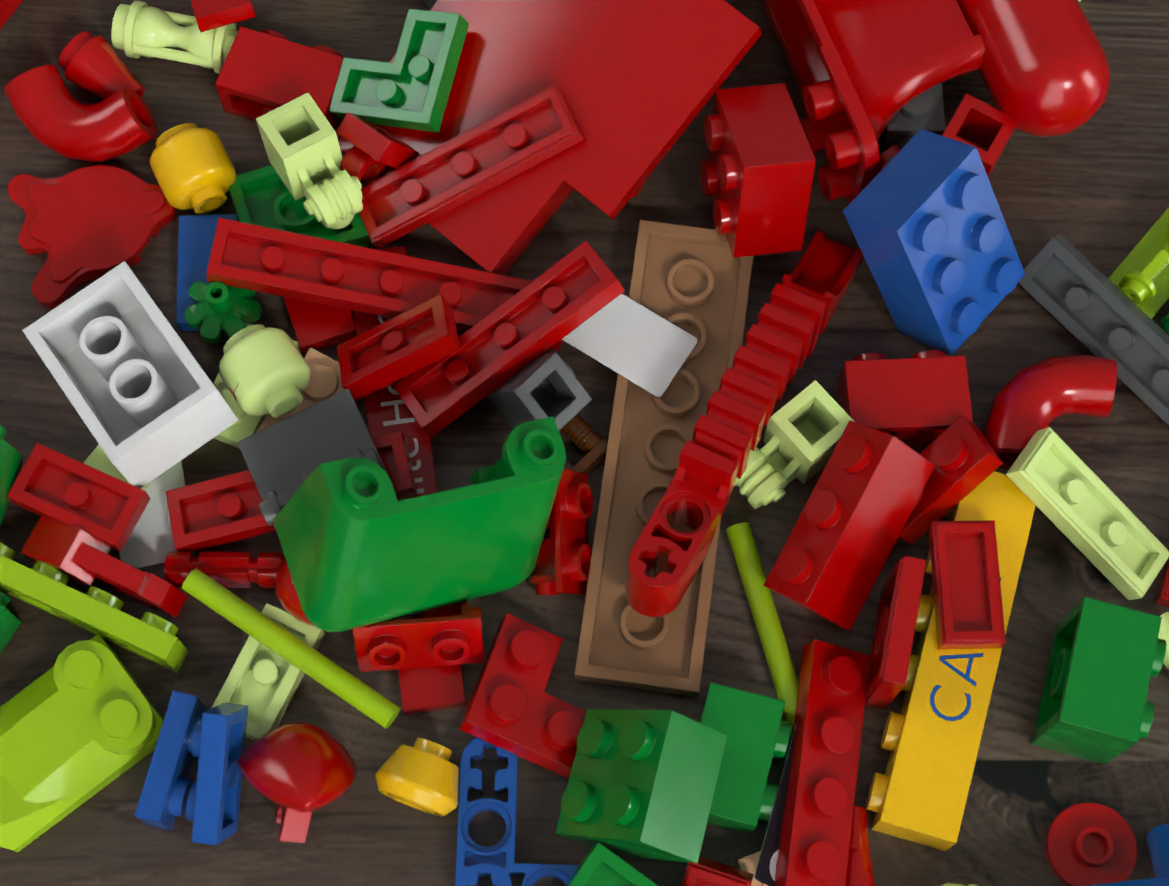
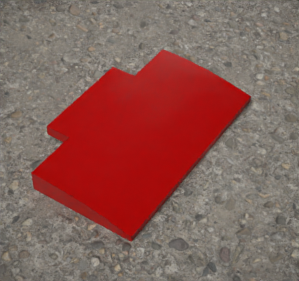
[335,0,762,275]

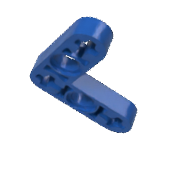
[455,737,579,886]

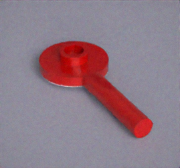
[1045,803,1137,886]

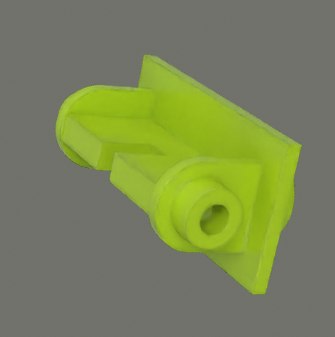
[1108,207,1169,319]

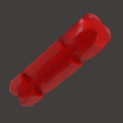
[164,551,286,588]

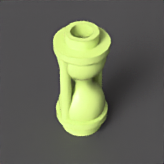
[111,1,238,74]

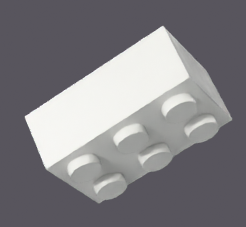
[22,261,239,489]

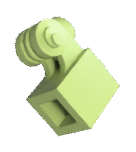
[256,93,363,229]
[735,380,855,509]

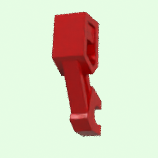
[20,515,188,618]

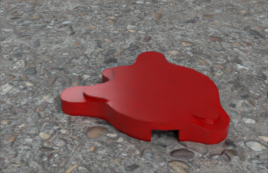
[7,165,177,308]

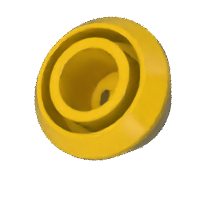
[375,737,459,817]

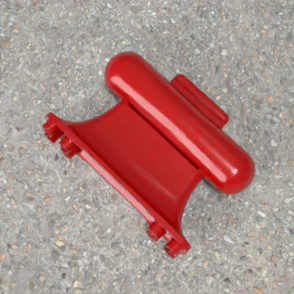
[760,0,1110,204]

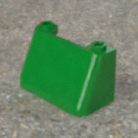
[273,416,566,632]

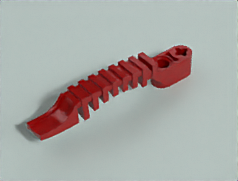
[625,230,864,617]

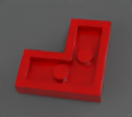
[459,613,586,779]

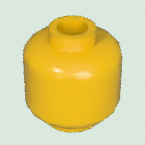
[149,123,237,214]

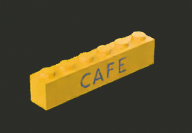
[865,471,1036,851]

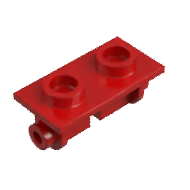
[529,469,593,596]
[353,600,485,672]

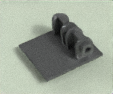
[237,388,398,535]

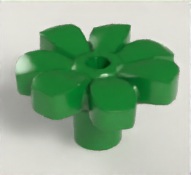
[184,281,262,343]

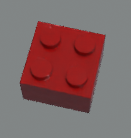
[700,83,816,258]

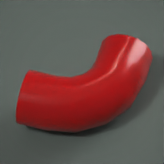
[3,64,158,162]
[984,355,1117,470]

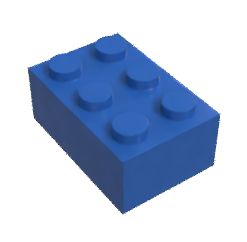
[843,129,1025,356]

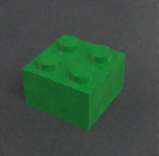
[1031,597,1166,764]
[555,709,728,864]

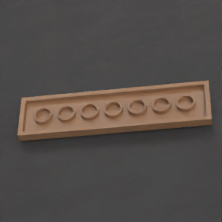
[574,220,753,697]

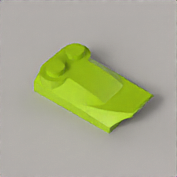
[0,633,164,853]

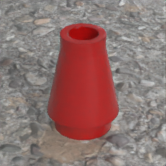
[58,31,145,100]

